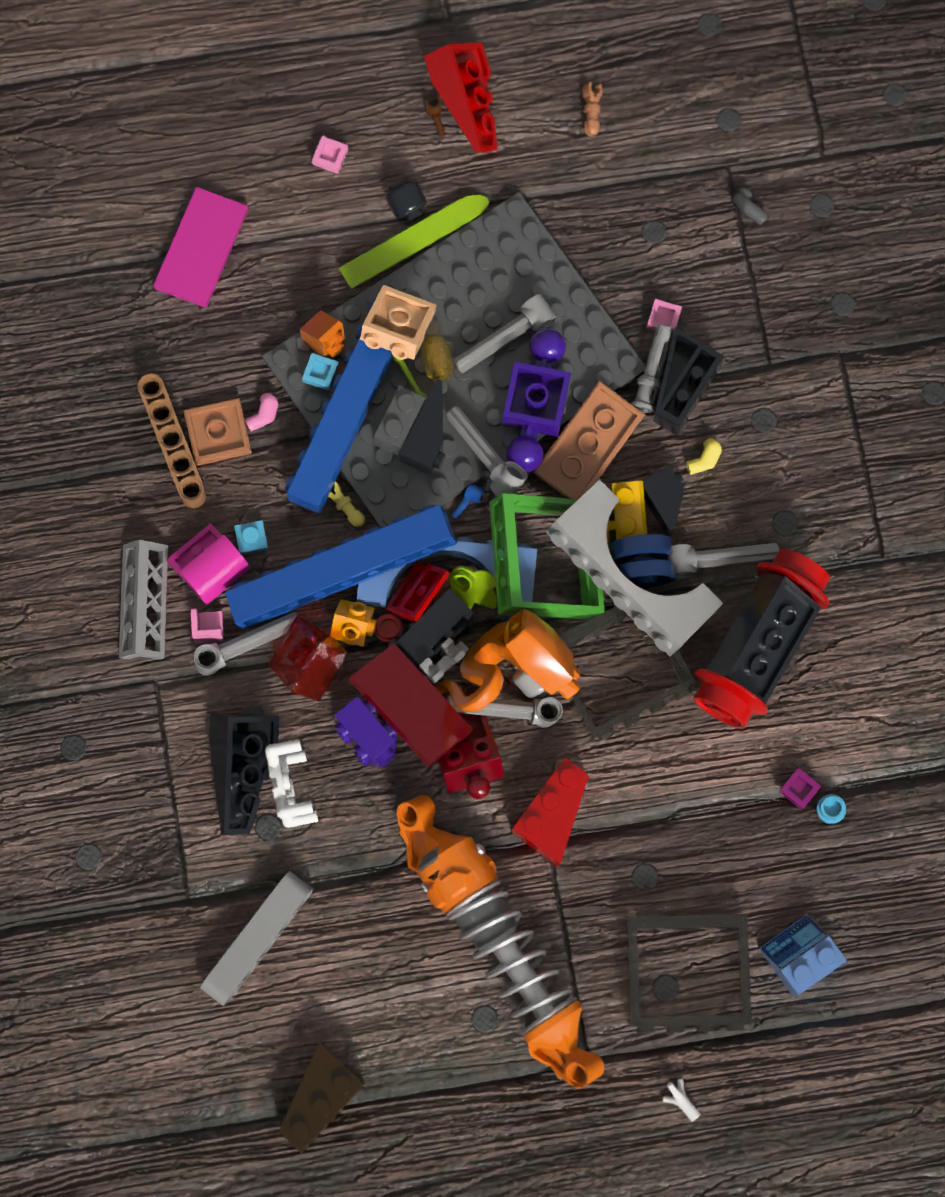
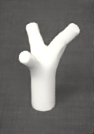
[663,1079,701,1122]

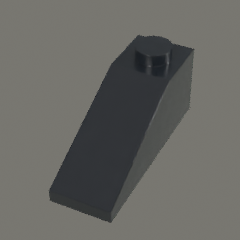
[399,379,446,476]

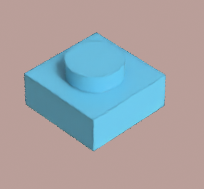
[302,353,339,391]
[234,520,269,555]

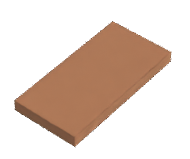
[532,381,645,499]

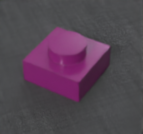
[779,768,821,810]

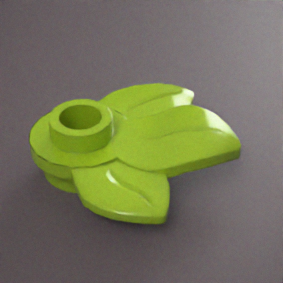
[449,566,497,610]

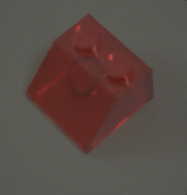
[268,616,348,702]

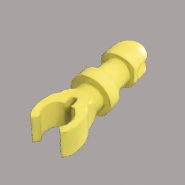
[328,481,365,527]

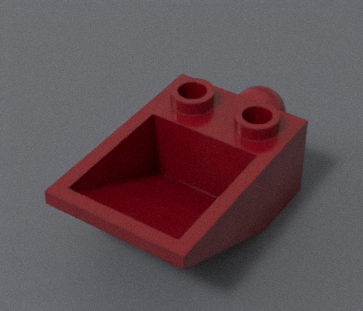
[437,689,505,799]

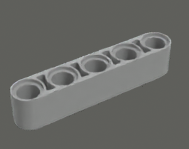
[200,871,313,1007]

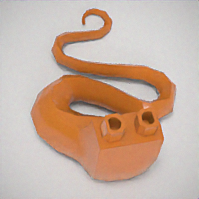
[433,609,580,712]

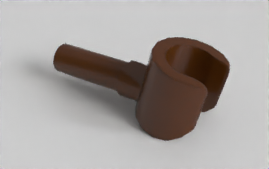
[425,96,445,137]

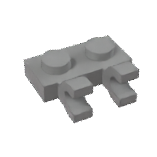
[419,637,469,685]

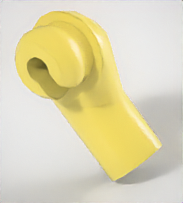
[686,438,722,475]

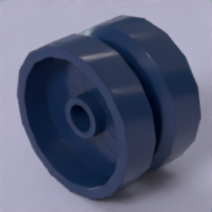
[608,534,676,589]

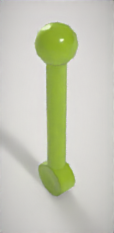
[393,356,427,399]

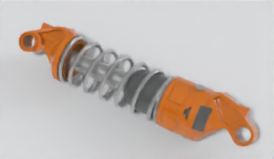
[397,795,604,1089]

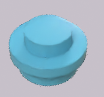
[816,794,846,824]

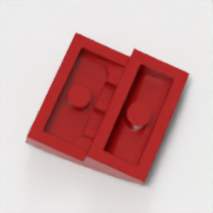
[385,562,450,622]

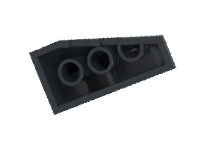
[209,713,279,835]

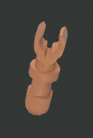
[582,81,602,136]

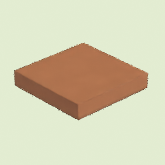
[184,398,252,466]

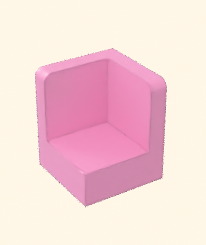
[191,608,224,644]

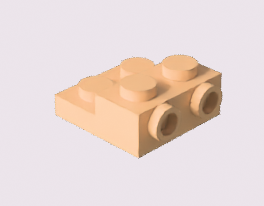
[360,285,437,360]

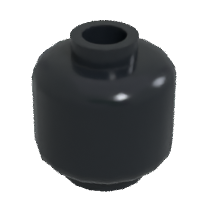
[386,178,427,222]

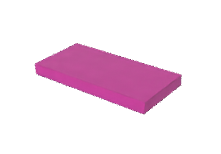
[154,187,249,308]

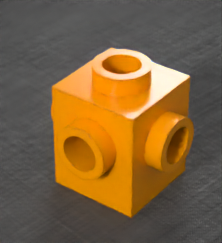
[330,599,377,647]

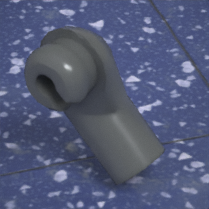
[733,187,768,225]

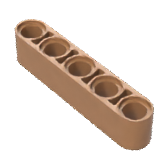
[138,373,206,508]

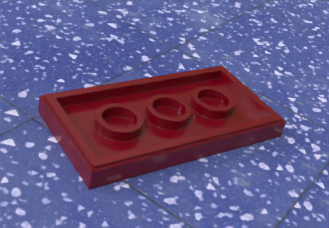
[349,643,473,767]

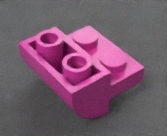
[166,523,251,606]

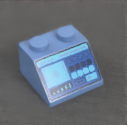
[759,914,847,998]

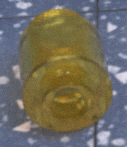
[421,337,454,381]

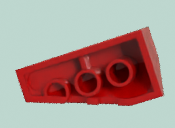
[424,42,498,153]

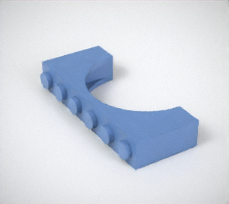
[357,532,537,620]

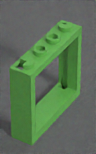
[489,493,605,620]

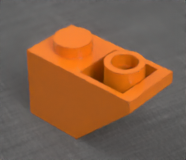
[300,310,345,358]

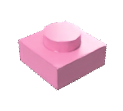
[312,136,348,174]
[646,299,682,336]

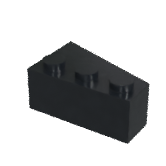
[653,327,724,436]
[386,588,474,671]

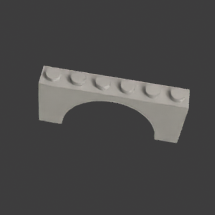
[546,479,723,656]

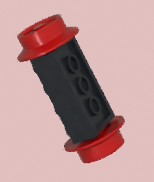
[693,549,830,729]

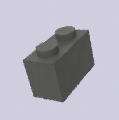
[374,386,426,457]

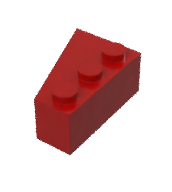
[512,758,589,868]

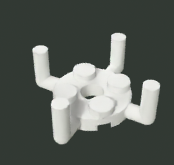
[265,739,318,828]

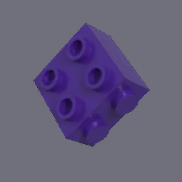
[334,696,397,769]

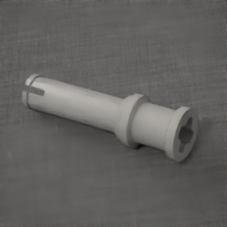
[631,325,674,413]

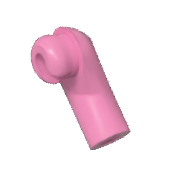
[245,393,279,432]

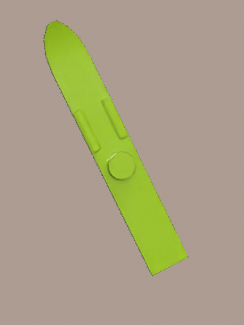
[339,195,489,290]

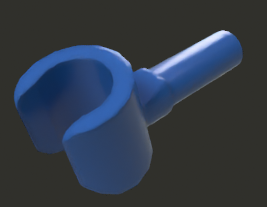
[451,485,484,520]

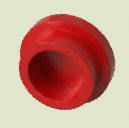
[375,614,403,643]

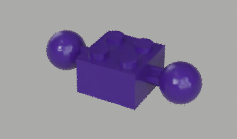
[502,328,571,473]

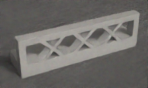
[119,540,168,660]

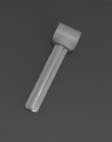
[454,294,557,373]
[446,406,527,496]
[667,543,779,580]
[194,612,302,676]
[447,695,563,728]

